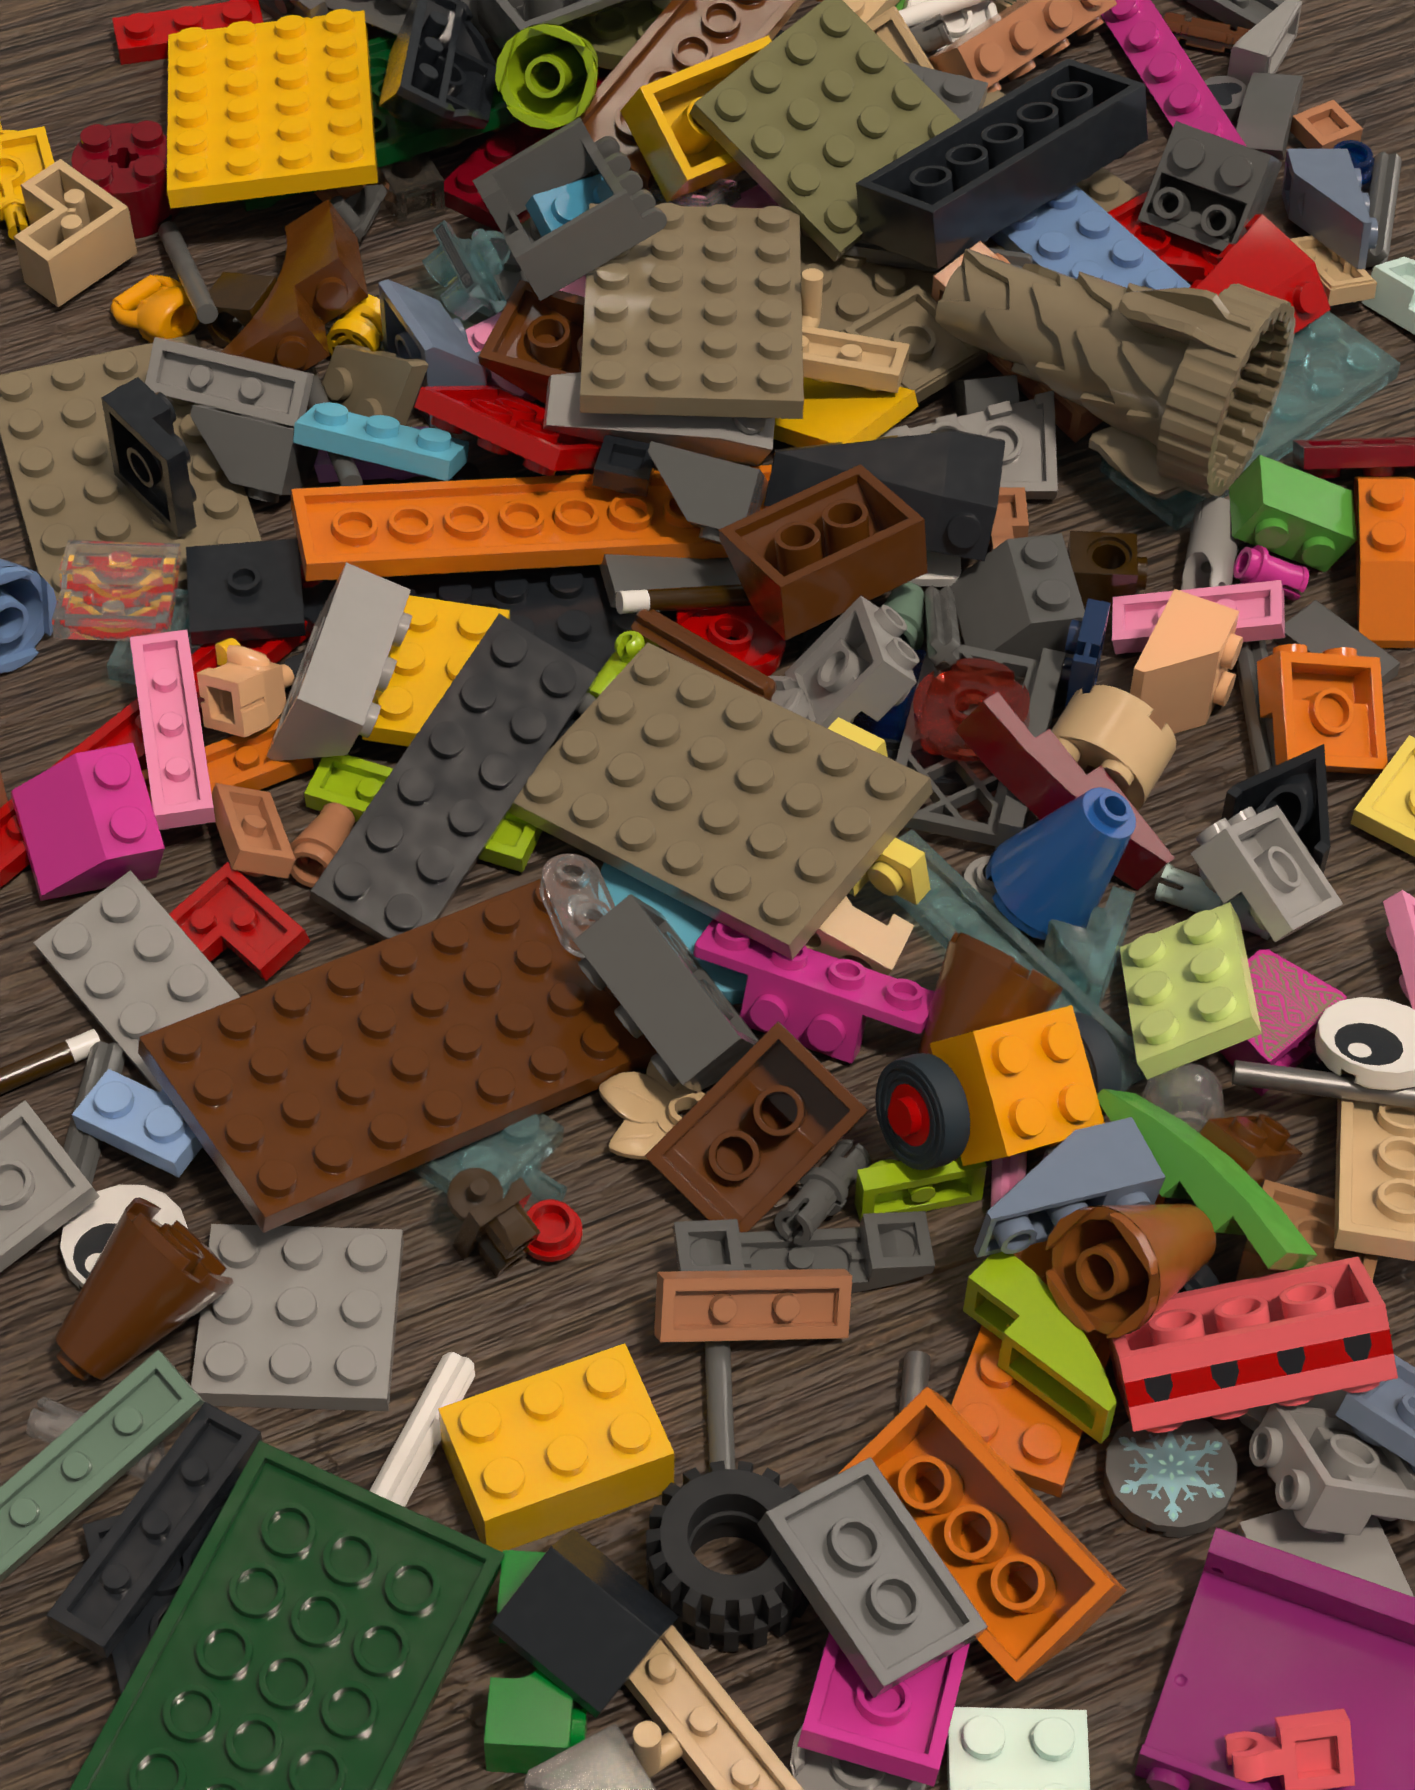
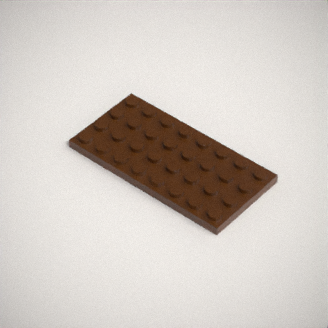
[138,871,657,1233]

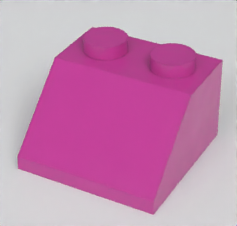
[11,743,165,901]

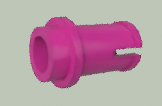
[1233,545,1309,601]

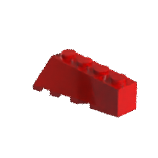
[1189,214,1331,334]

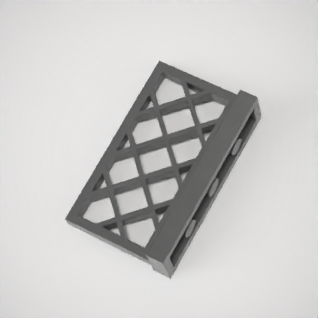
[896,644,1066,850]

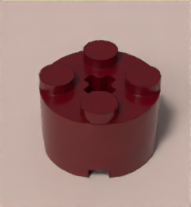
[71,120,181,239]

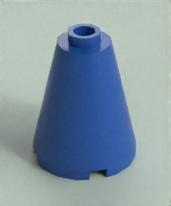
[986,787,1136,941]

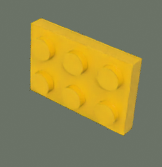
[362,595,510,747]

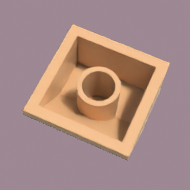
[1130,589,1243,734]

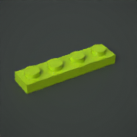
[304,755,543,872]

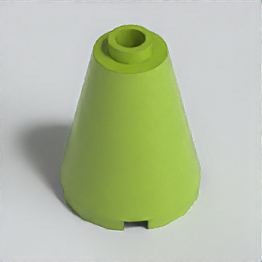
[495,23,598,129]

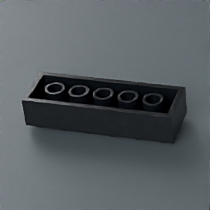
[856,58,1148,269]

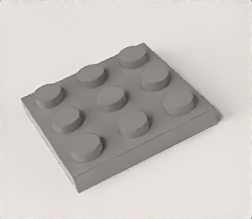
[191,1224,404,1411]

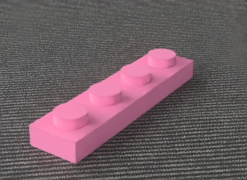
[130,630,216,830]

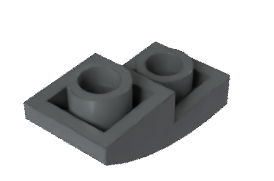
[1236,72,1303,160]

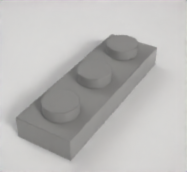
[145,337,314,426]

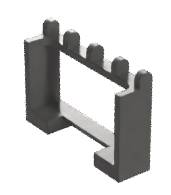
[472,117,667,301]

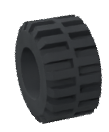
[646,1461,808,1652]

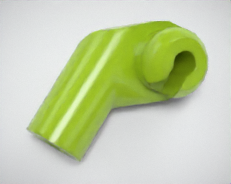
[589,631,646,698]

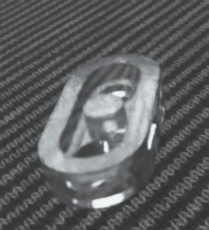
[539,854,615,958]

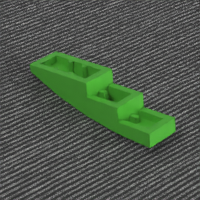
[1097,1089,1317,1270]

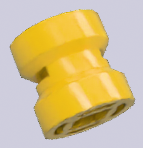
[326,294,383,355]

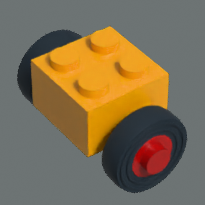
[875,1005,1122,1170]

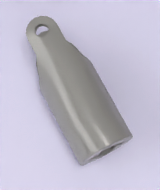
[1181,497,1239,590]

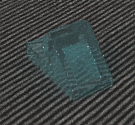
[1044,886,1136,1020]

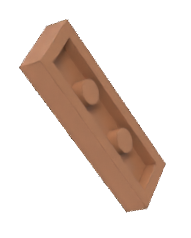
[654,1269,852,1342]

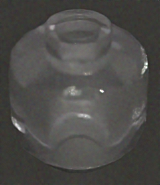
[1143,1063,1225,1133]

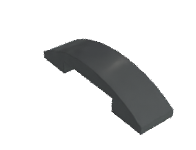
[673,1211,935,1293]

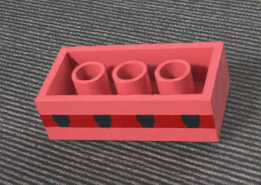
[1107,1256,1398,1433]

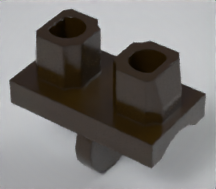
[447,1168,540,1277]

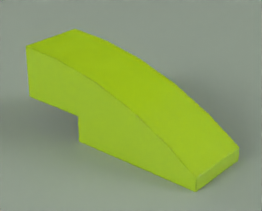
[963,1252,1117,1444]

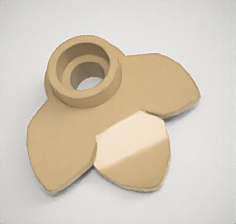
[599,1060,706,1160]

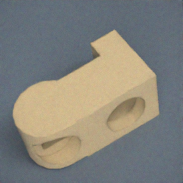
[805,896,915,975]

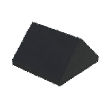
[489,1529,679,1718]

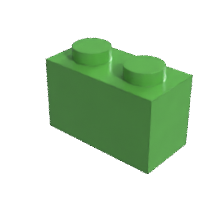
[1229,454,1357,572]

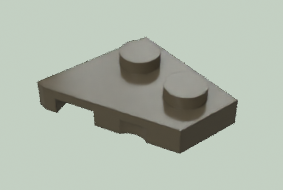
[322,344,429,426]

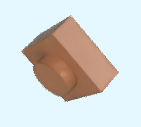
[1290,99,1363,149]

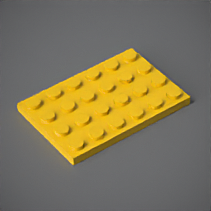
[167,9,378,209]

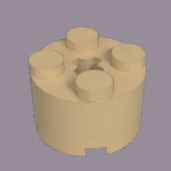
[1051,685,1176,811]

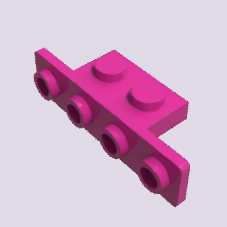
[693,919,934,1064]

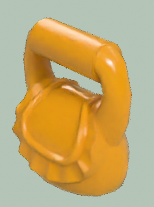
[110,275,200,343]

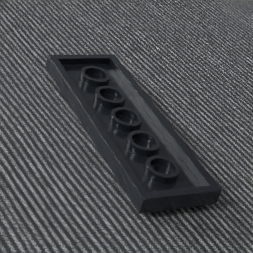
[310,613,598,942]

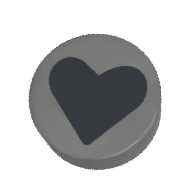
[1204,76,1247,121]

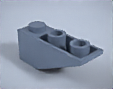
[1281,149,1378,269]
[974,1117,1165,1258]

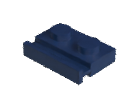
[1059,598,1111,708]

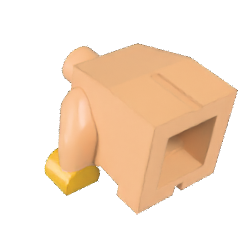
[197,638,295,738]

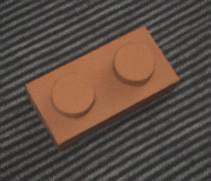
[211,783,295,879]

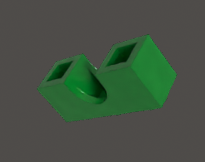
[484,1550,587,1776]

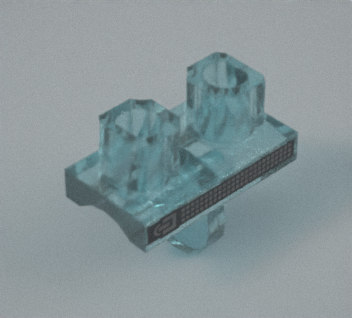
[422,220,511,321]

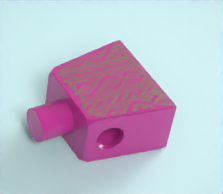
[1220,949,1347,1096]

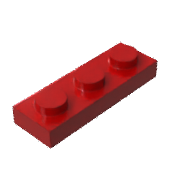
[112,0,264,65]

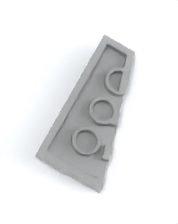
[876,390,1058,499]

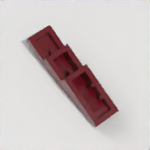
[955,692,1175,890]

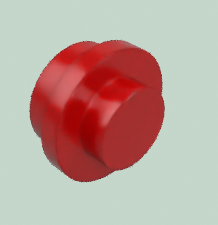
[526,1199,583,1262]

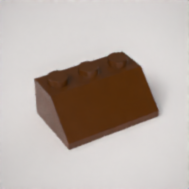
[719,464,928,641]

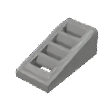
[1227,0,1302,87]

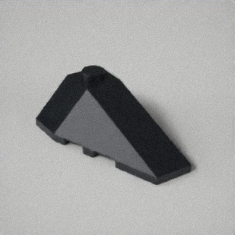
[764,429,1005,562]

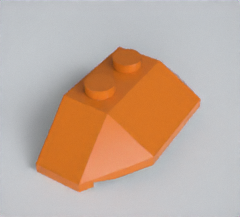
[1354,477,1415,648]

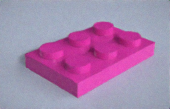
[798,1632,970,1787]

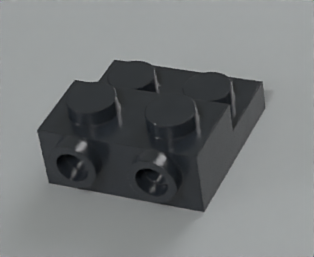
[101,377,197,537]

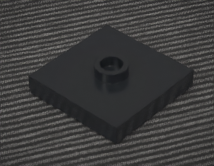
[186,538,306,645]

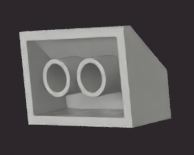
[266,562,412,761]

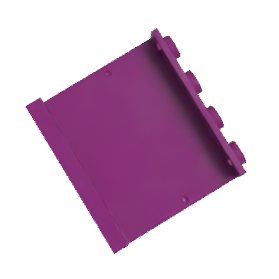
[1134,1527,1415,1790]

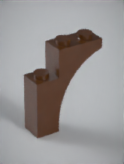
[221,200,368,372]

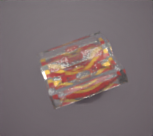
[52,540,181,641]

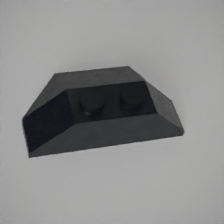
[379,0,496,129]

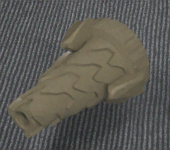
[935,249,1295,500]

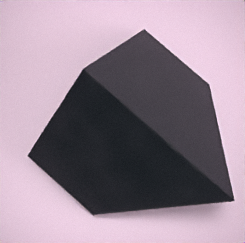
[1221,744,1331,874]

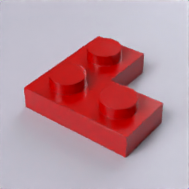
[169,862,310,981]

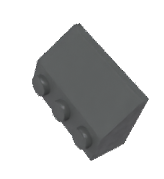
[573,894,759,1092]

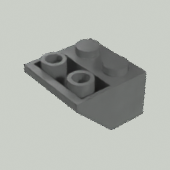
[1138,121,1282,251]

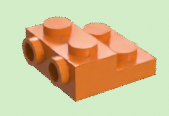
[1257,644,1388,774]

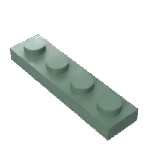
[0,1350,204,1583]

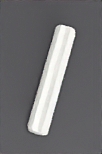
[369,1352,475,1507]

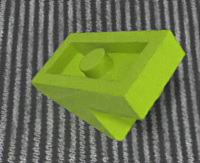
[855,1157,987,1223]

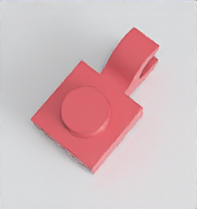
[1225,1708,1355,1790]

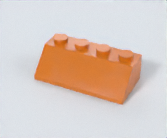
[838,1386,1127,1682]

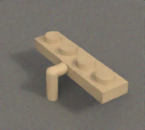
[801,268,910,393]
[625,1626,804,1790]

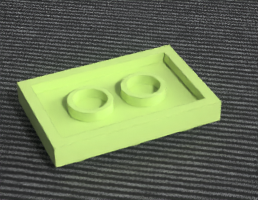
[1120,902,1262,1080]

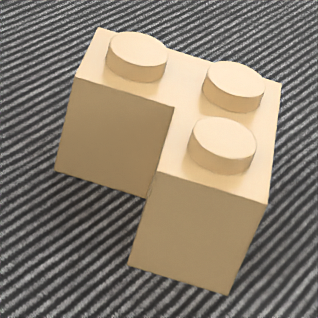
[14,159,137,307]

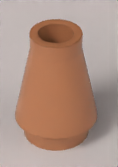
[290,803,355,888]

